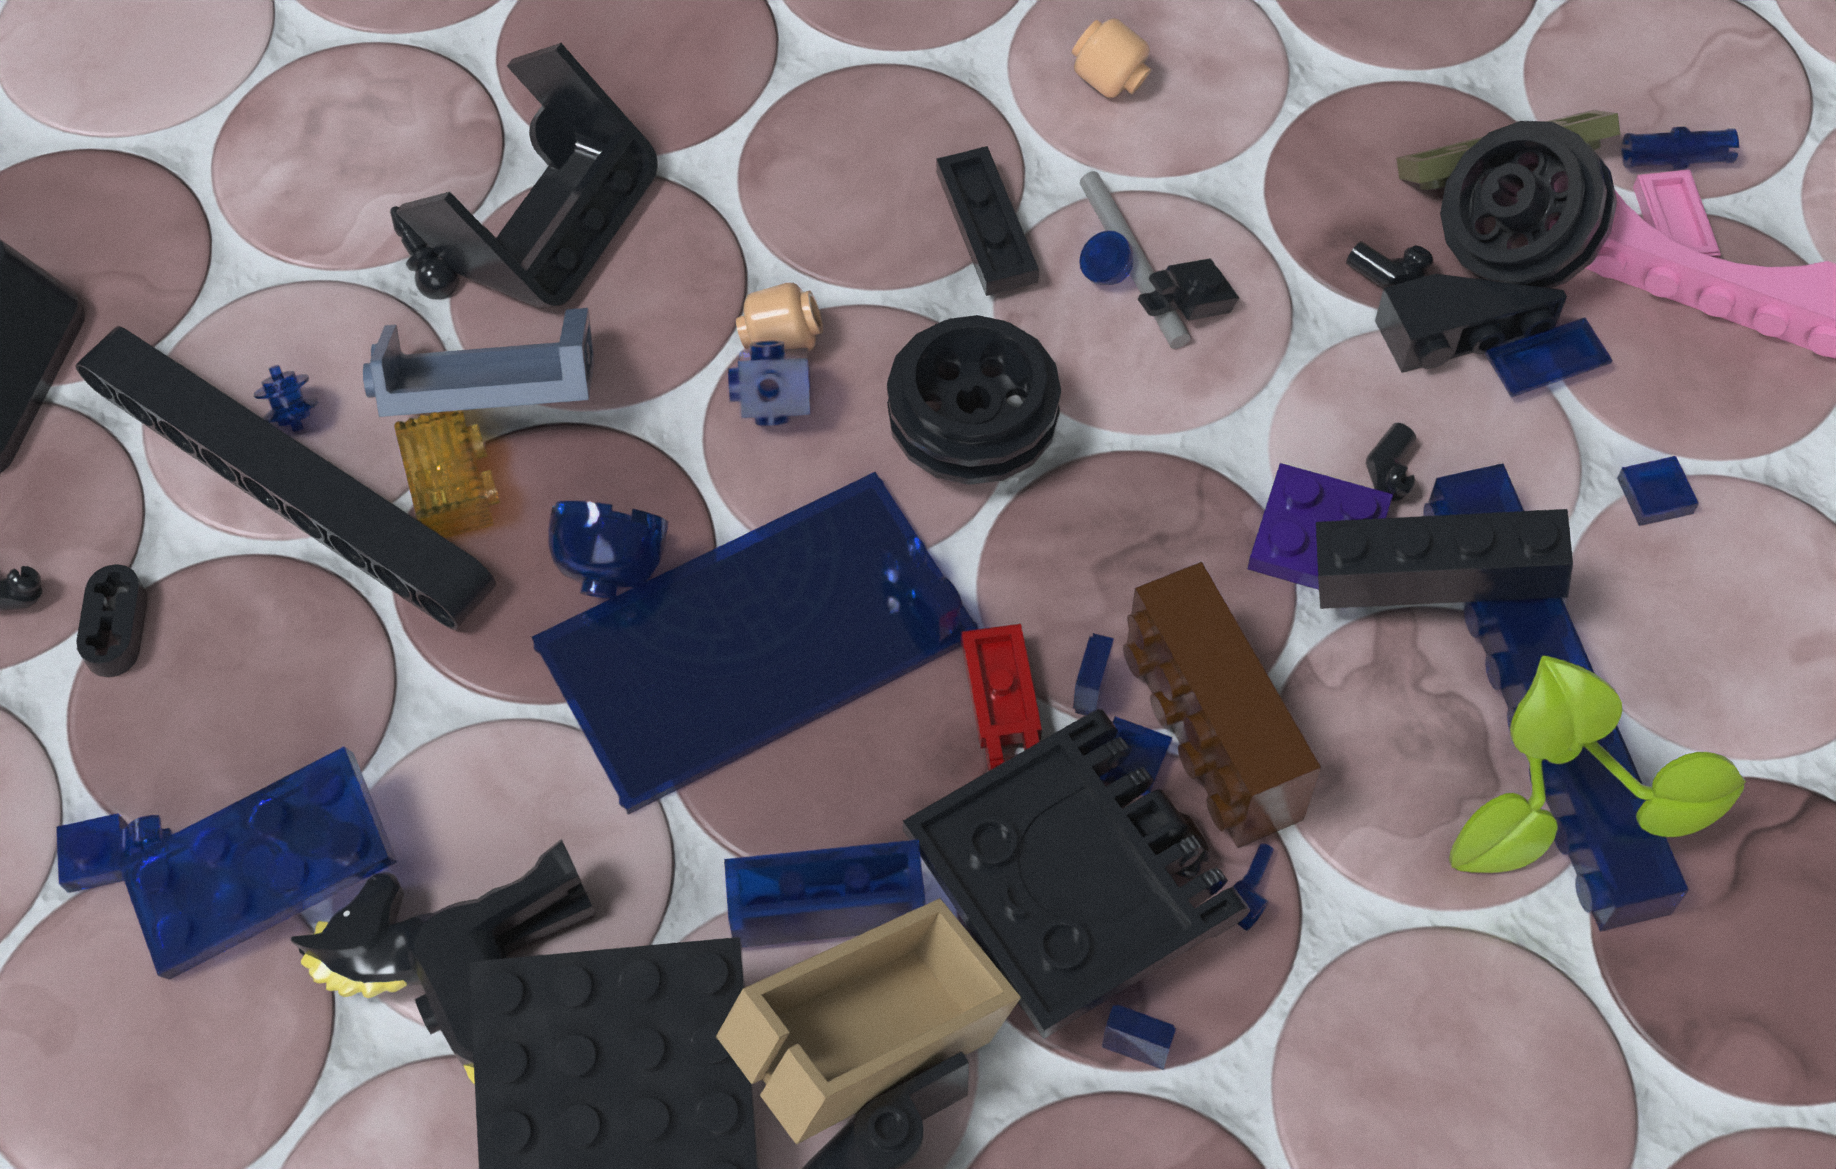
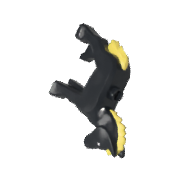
[291,839,596,1085]

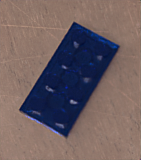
[118,747,397,980]

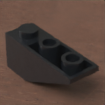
[1375,273,1567,373]

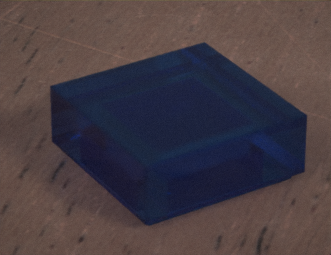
[1617,456,1699,526]
[1073,633,1114,716]
[1100,716,1172,796]
[1102,1004,1176,1070]

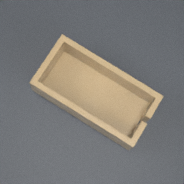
[716,898,1021,1145]

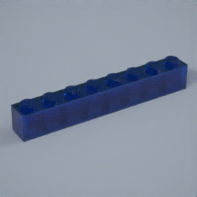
[1423,463,1689,932]

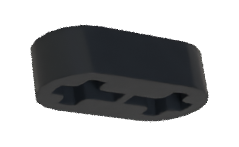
[76,564,147,678]

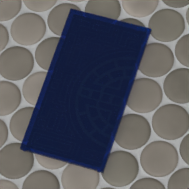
[531,472,978,814]

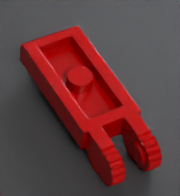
[961,624,1042,771]

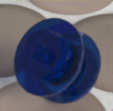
[253,365,319,432]

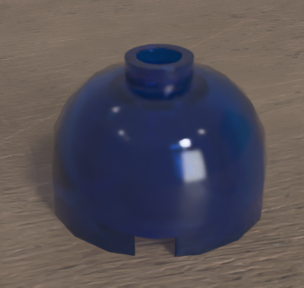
[548,501,669,599]

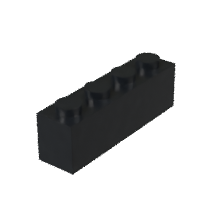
[1316,509,1573,609]

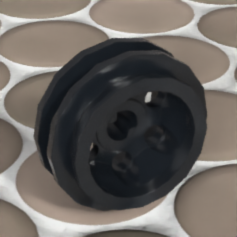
[1440,121,1617,288]
[887,315,1061,485]

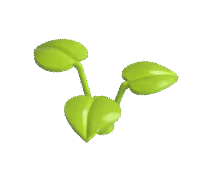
[1449,656,1746,873]

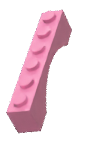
[1527,175,1836,359]

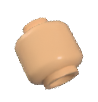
[1071,18,1151,98]
[736,283,823,362]

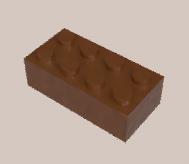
[1123,562,1321,848]

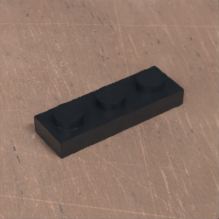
[936,146,1039,296]

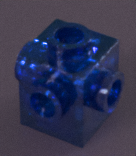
[728,340,811,426]

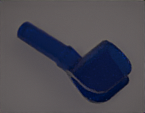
[1233,843,1274,931]

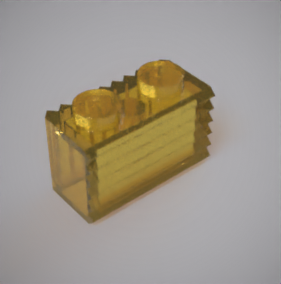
[394,410,500,538]

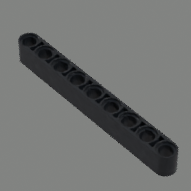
[75,326,496,630]

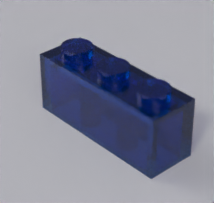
[724,839,925,948]

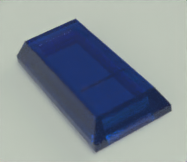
[1485,318,1613,398]

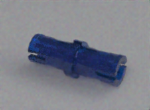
[1621,126,1739,170]

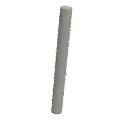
[1079,171,1190,349]

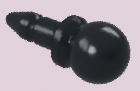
[390,206,459,300]

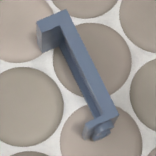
[363,308,595,417]

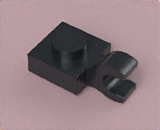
[1138,258,1239,321]

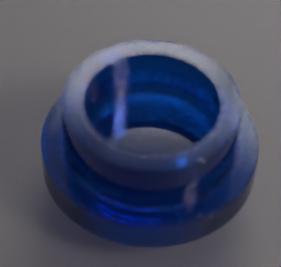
[1079,231,1134,285]

